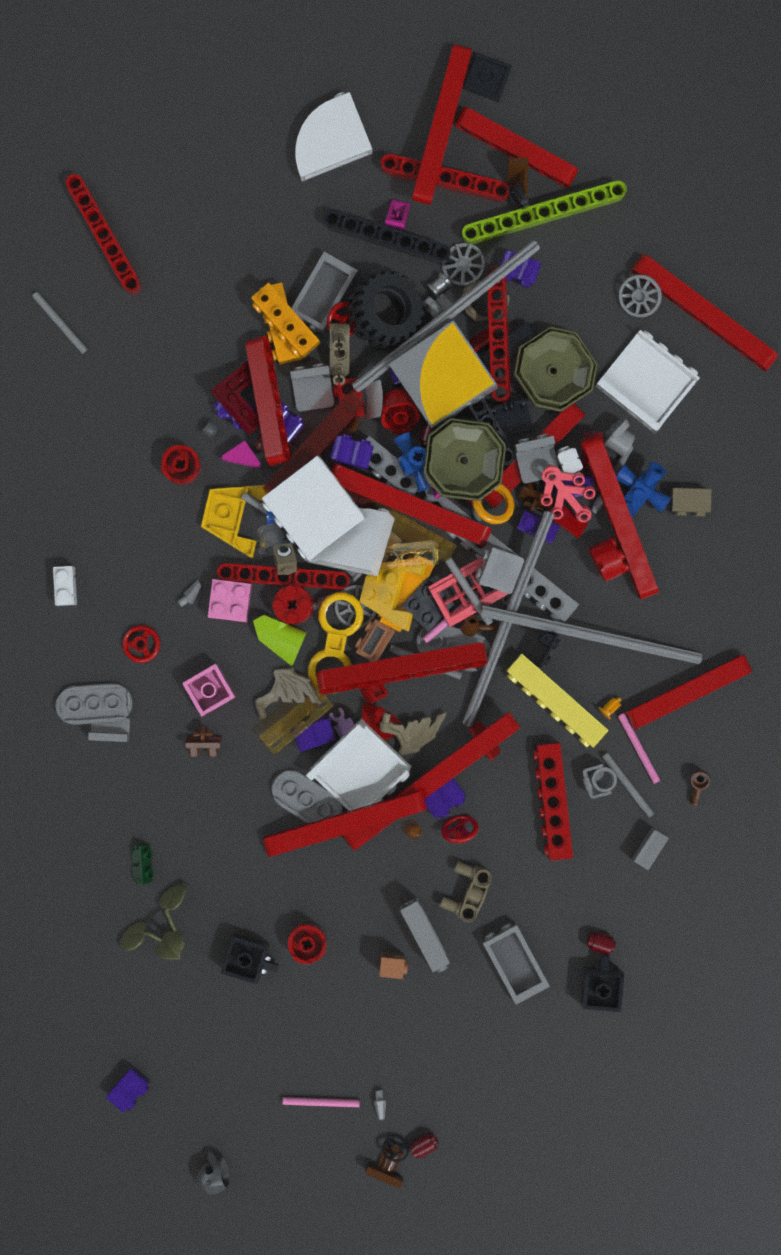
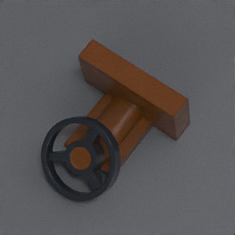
[507,158,528,210]
[365,1135,409,1189]

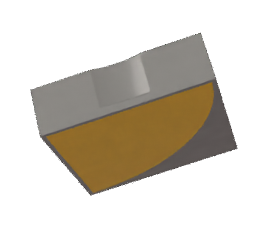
[389,320,498,431]

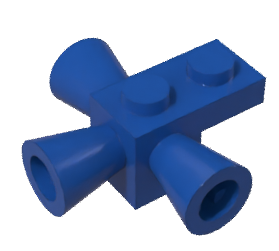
[393,432,432,492]
[616,462,671,518]

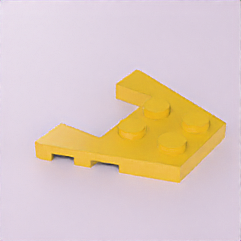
[201,485,270,558]
[359,557,428,632]

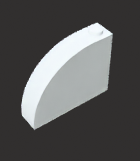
[295,92,372,181]
[302,508,395,576]

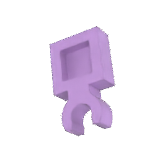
[330,707,355,738]

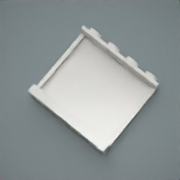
[595,330,700,434]
[262,455,365,560]
[306,719,411,811]

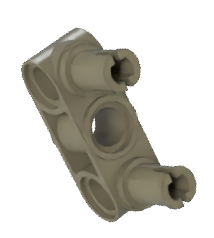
[330,323,350,385]
[439,861,492,923]

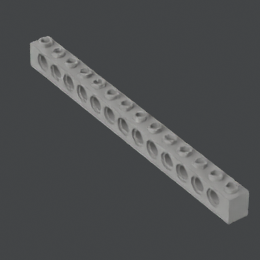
[366,436,579,623]

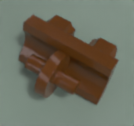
[518,482,555,514]
[185,725,222,757]

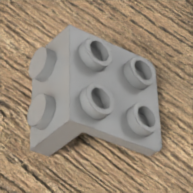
[290,363,334,412]
[514,434,559,484]
[475,545,524,594]

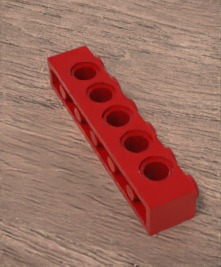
[533,742,573,861]

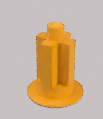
[598,697,621,720]

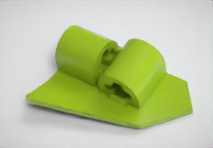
[253,615,307,666]

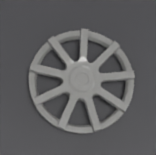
[442,243,485,286]
[619,274,662,317]
[334,585,376,627]

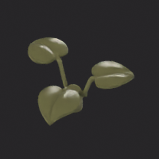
[120,883,187,960]

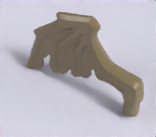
[255,668,321,719]
[380,711,447,756]

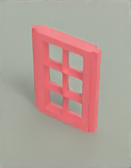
[428,556,507,627]

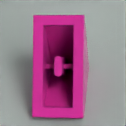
[385,199,410,231]
[222,441,261,468]

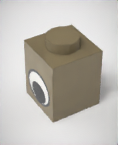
[273,543,297,575]

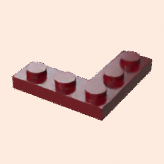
[210,360,260,435]

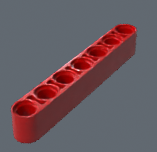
[454,107,578,188]
[381,154,509,203]
[66,174,141,295]
[487,266,511,402]
[246,335,290,466]
[483,403,586,509]
[217,563,350,590]
[626,654,753,729]

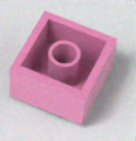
[208,579,252,623]
[182,664,236,717]

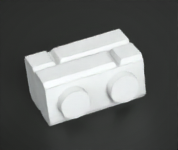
[556,446,583,473]
[53,566,77,606]

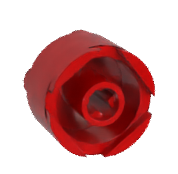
[381,389,420,434]
[161,445,202,485]
[588,536,630,582]
[272,585,314,624]
[288,922,327,964]

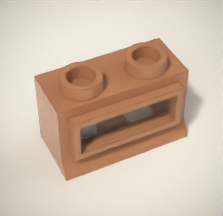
[355,619,395,662]

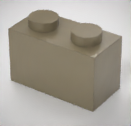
[670,488,712,517]

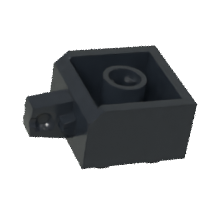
[221,933,279,984]
[580,955,624,1013]

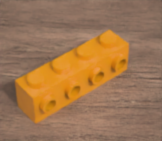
[251,282,320,358]

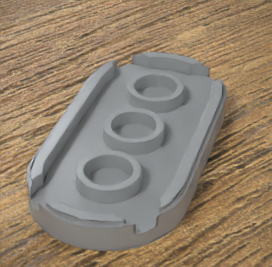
[416,623,491,671]
[55,683,133,725]
[272,770,342,823]

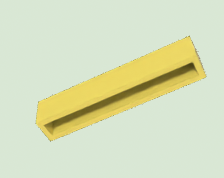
[506,654,609,748]

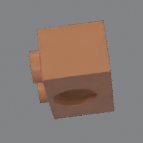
[379,952,408,979]

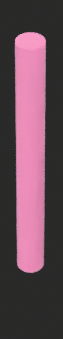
[422,589,481,644]
[618,713,660,784]
[283,1097,360,1107]

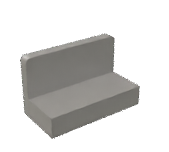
[88,718,130,742]
[632,827,669,870]

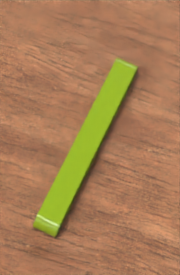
[462,181,627,244]

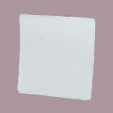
[365,380,383,420]

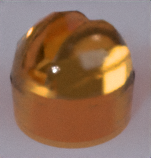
[405,823,422,840]

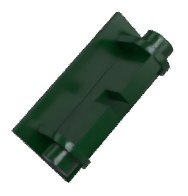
[131,844,153,885]

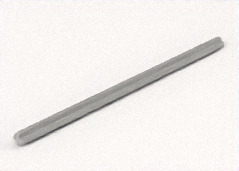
[352,240,540,392]
[462,511,554,727]
[480,606,702,664]

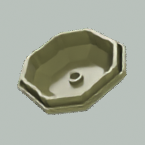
[513,327,598,412]
[423,418,506,501]

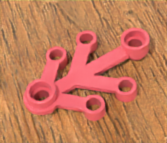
[540,465,596,522]

